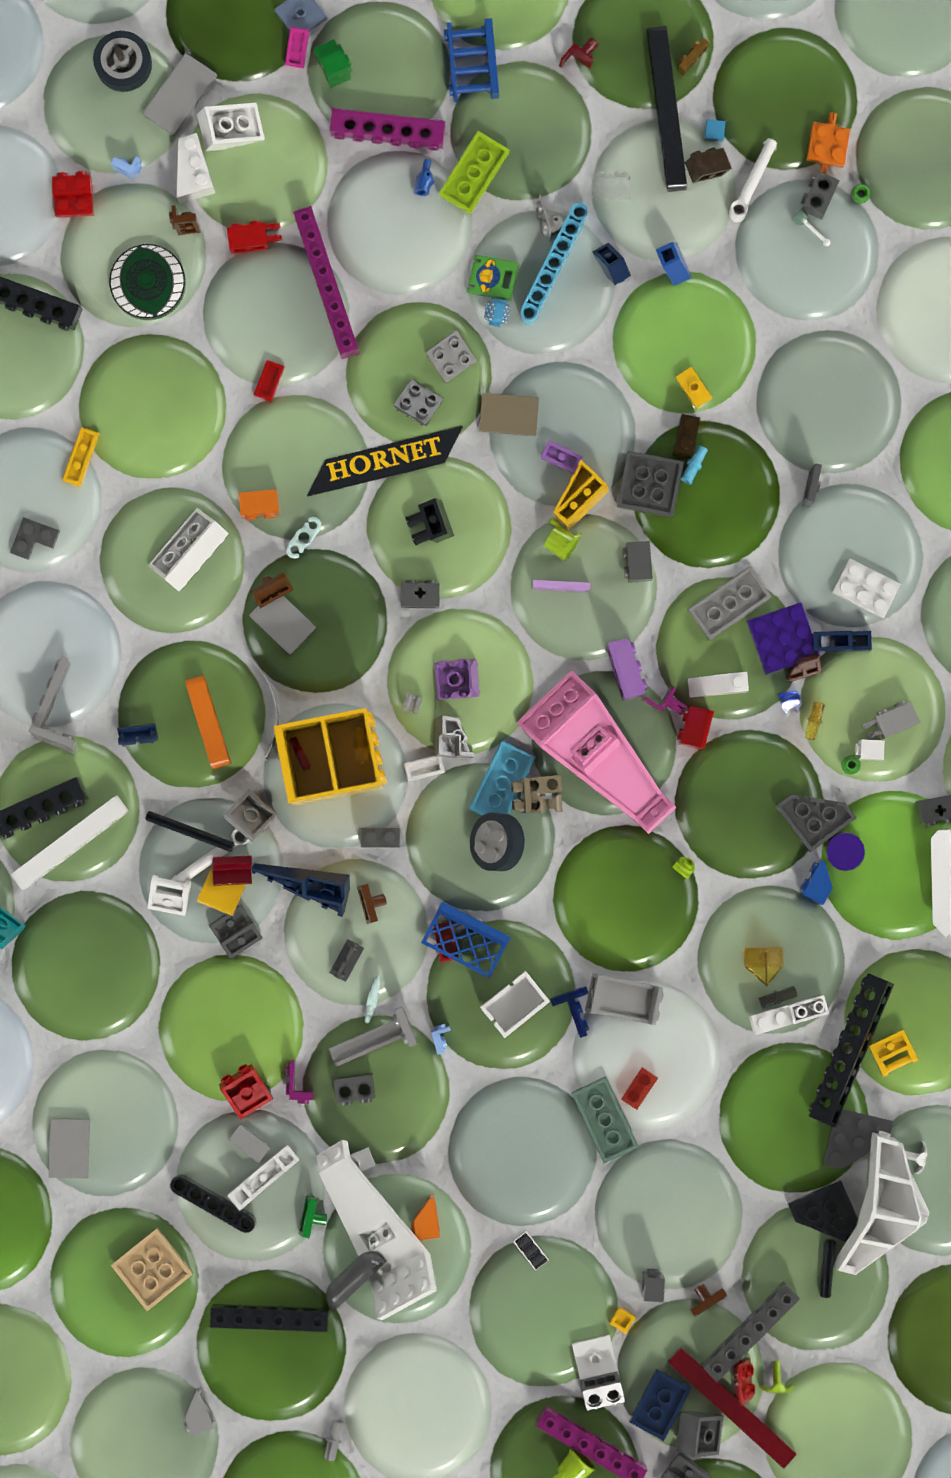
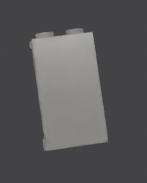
[585,973,664,1026]

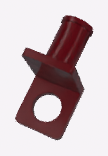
[559,37,599,69]

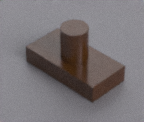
[251,572,294,609]
[357,884,387,924]
[690,1284,727,1317]

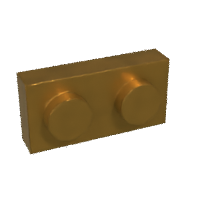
[678,38,710,76]

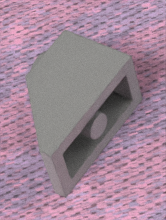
[184,1387,216,1437]

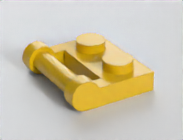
[869,1029,918,1077]

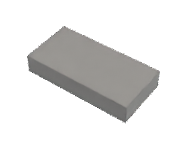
[229,1124,271,1163]

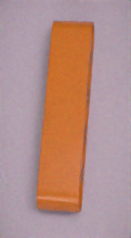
[185,675,231,769]

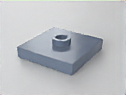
[274,0,327,31]

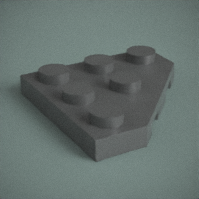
[775,795,856,852]
[823,1109,893,1169]

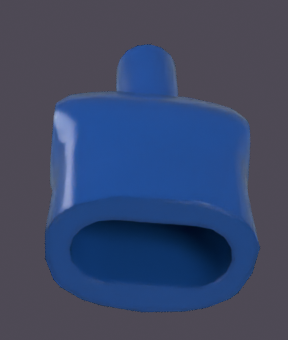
[414,159,434,196]

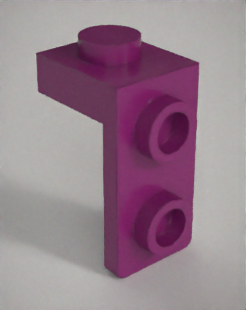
[286,1060,314,1104]

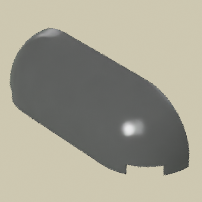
[326,1252,387,1312]

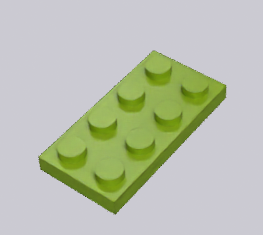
[438,131,510,216]

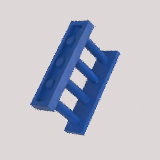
[444,18,499,102]

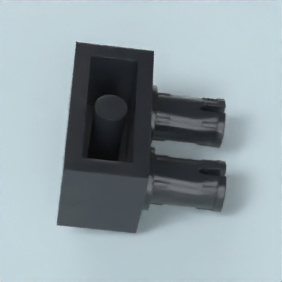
[405,498,454,546]

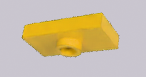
[675,367,712,409]

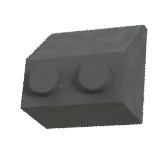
[676,1411,724,1458]

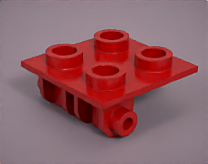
[733,1358,755,1406]

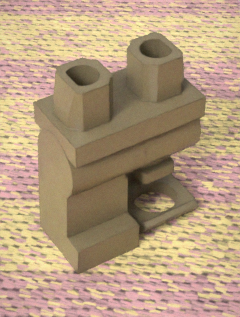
[511,775,563,813]

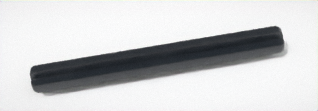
[145,811,235,852]

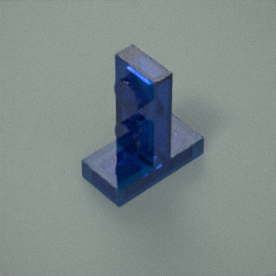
[549,986,589,1038]

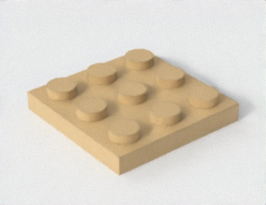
[111,1228,194,1311]

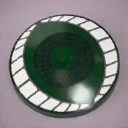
[109,244,186,320]

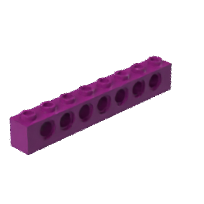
[293,206,359,360]

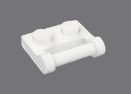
[147,875,191,916]

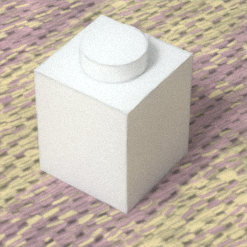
[855,739,885,761]

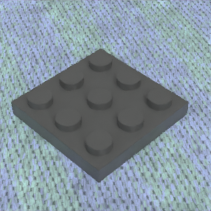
[617,451,684,518]

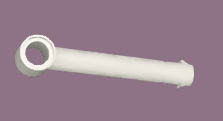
[729,138,777,223]
[171,829,250,883]

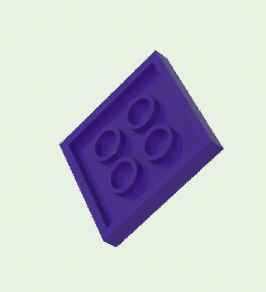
[746,602,820,675]

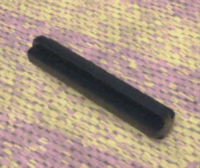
[820,1239,836,1298]

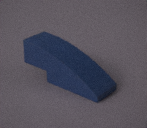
[813,631,872,652]

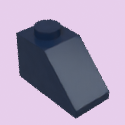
[593,242,631,285]

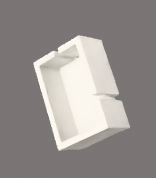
[480,971,550,1038]

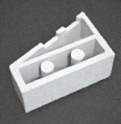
[177,133,215,204]

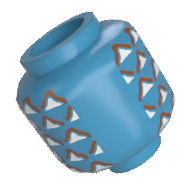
[484,298,510,327]

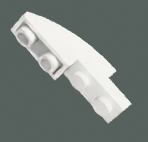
[749,995,829,1035]

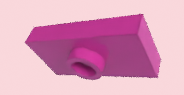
[285,27,310,69]

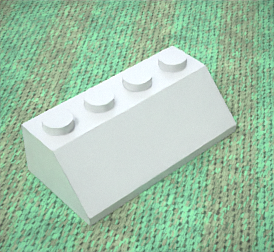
[148,508,229,591]

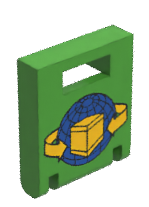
[467,255,519,302]

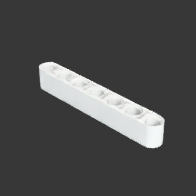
[11,795,129,891]

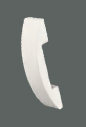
[227,1145,300,1211]

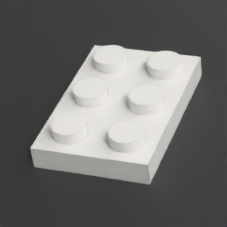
[832,559,901,619]

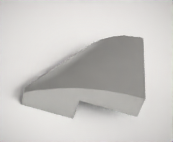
[434,716,474,758]

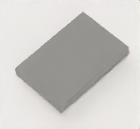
[249,596,317,656]
[49,1118,90,1178]

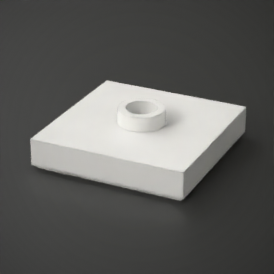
[572,1334,619,1380]

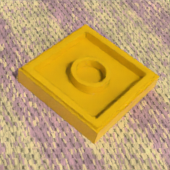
[197,867,247,916]

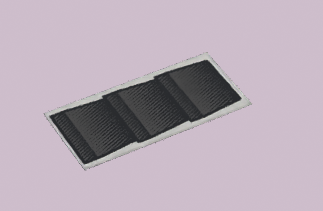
[513,1231,549,1271]

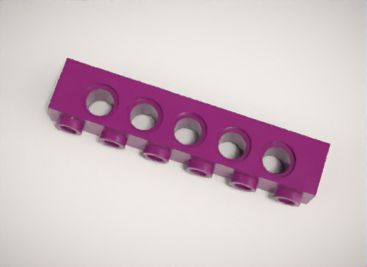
[330,108,446,151]
[536,1405,648,1478]

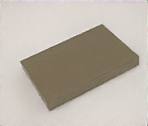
[479,393,539,436]

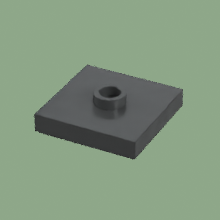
[802,463,822,508]

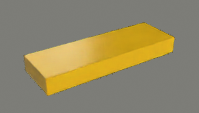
[62,427,100,488]

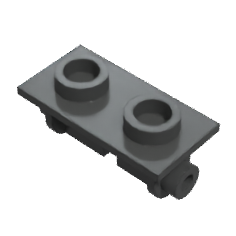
[329,939,364,982]

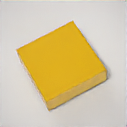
[609,1306,636,1334]

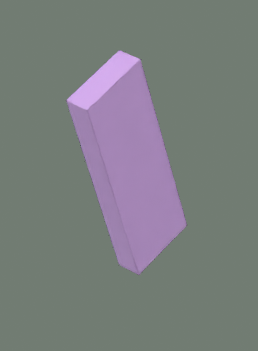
[532,580,590,592]

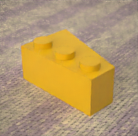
[553,460,609,531]

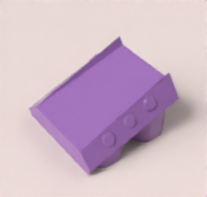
[435,659,480,700]

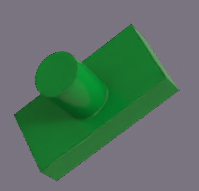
[299,1196,327,1239]

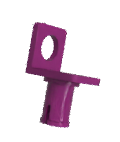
[641,687,687,715]

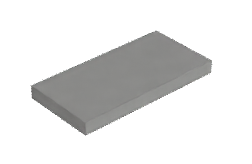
[143,53,217,137]
[688,566,772,641]

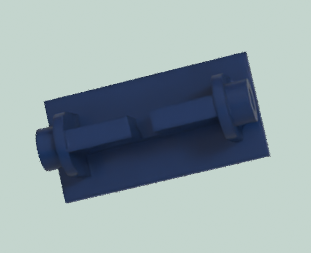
[117,724,158,747]

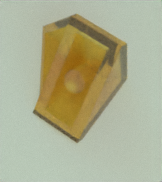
[744,947,783,987]

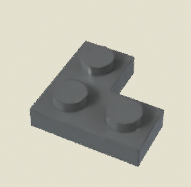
[10,517,60,560]

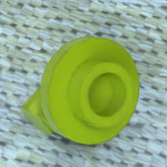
[672,857,695,879]

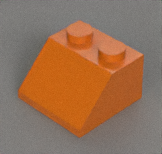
[410,1193,440,1241]

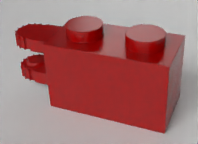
[227,220,282,254]

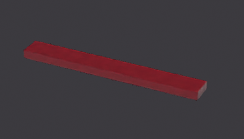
[668,1347,797,1469]

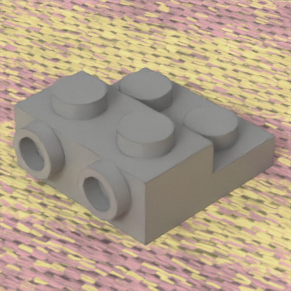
[223,790,278,842]

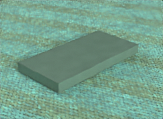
[571,1076,639,1163]

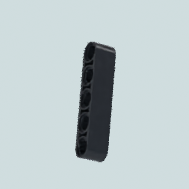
[170,1174,257,1233]

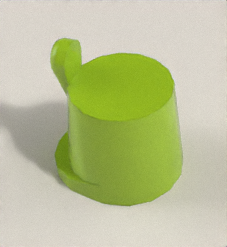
[544,518,582,562]
[553,1448,595,1478]

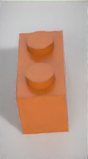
[238,489,280,521]

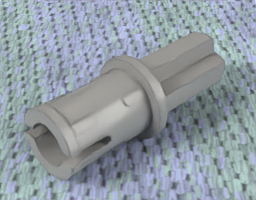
[324,1420,344,1461]

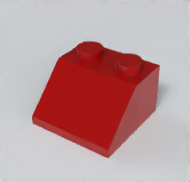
[677,706,714,750]

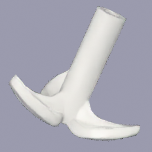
[905,1141,927,1174]

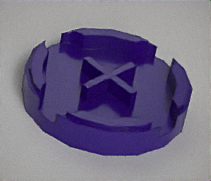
[826,833,865,871]

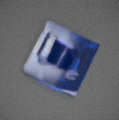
[778,691,802,715]

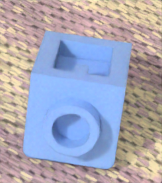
[111,156,143,179]
[431,1024,451,1055]

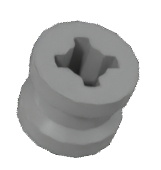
[402,692,422,714]

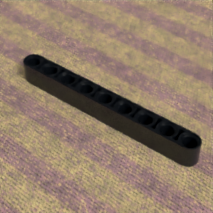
[647,26,687,192]

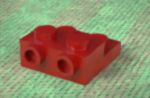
[52,171,94,218]
[219,1064,273,1120]

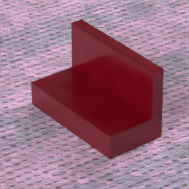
[212,856,252,886]

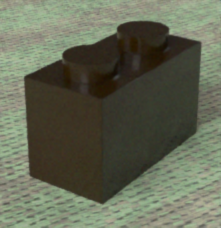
[684,147,732,183]
[672,414,700,459]

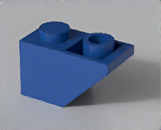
[656,242,692,286]
[800,860,832,905]

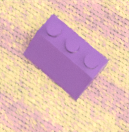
[606,638,648,701]

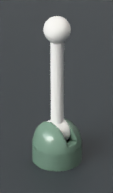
[792,208,831,246]

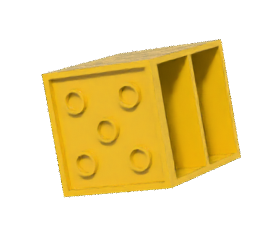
[273,708,387,806]

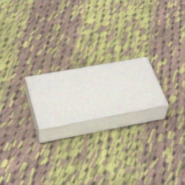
[403,756,445,782]

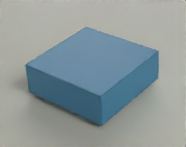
[704,119,726,142]

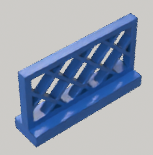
[421,902,511,978]

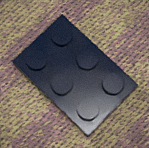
[629,1369,691,1441]

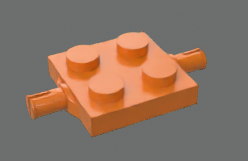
[806,112,850,174]

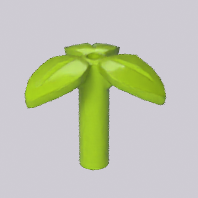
[759,1361,793,1393]

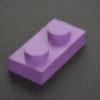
[540,440,583,474]

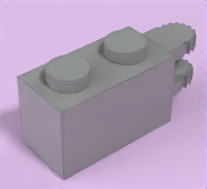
[861,700,920,740]

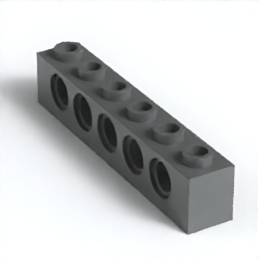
[701,1281,800,1382]

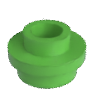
[851,184,871,204]
[841,755,861,775]

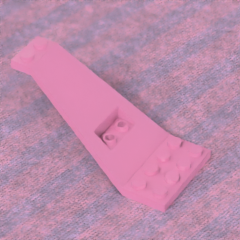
[516,671,676,834]

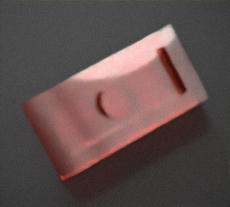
[621,1067,658,1110]

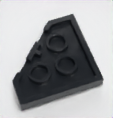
[787,1180,858,1242]

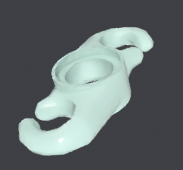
[286,517,321,559]
[365,976,381,1023]

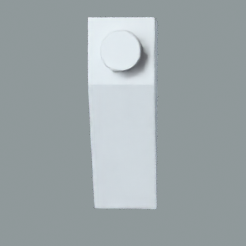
[688,672,749,698]

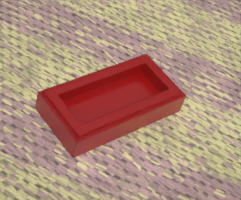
[253,360,285,403]
[434,921,459,962]

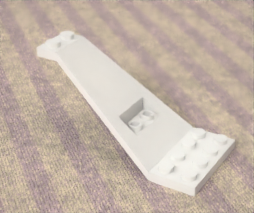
[316,1140,437,1320]

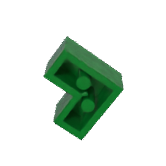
[314,39,352,88]

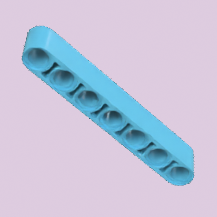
[520,203,588,325]

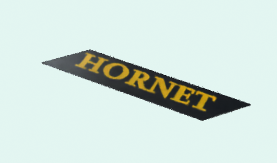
[307,426,463,497]

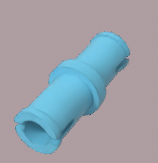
[681,445,708,485]

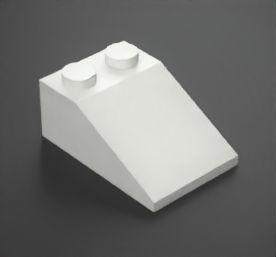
[197,103,265,151]

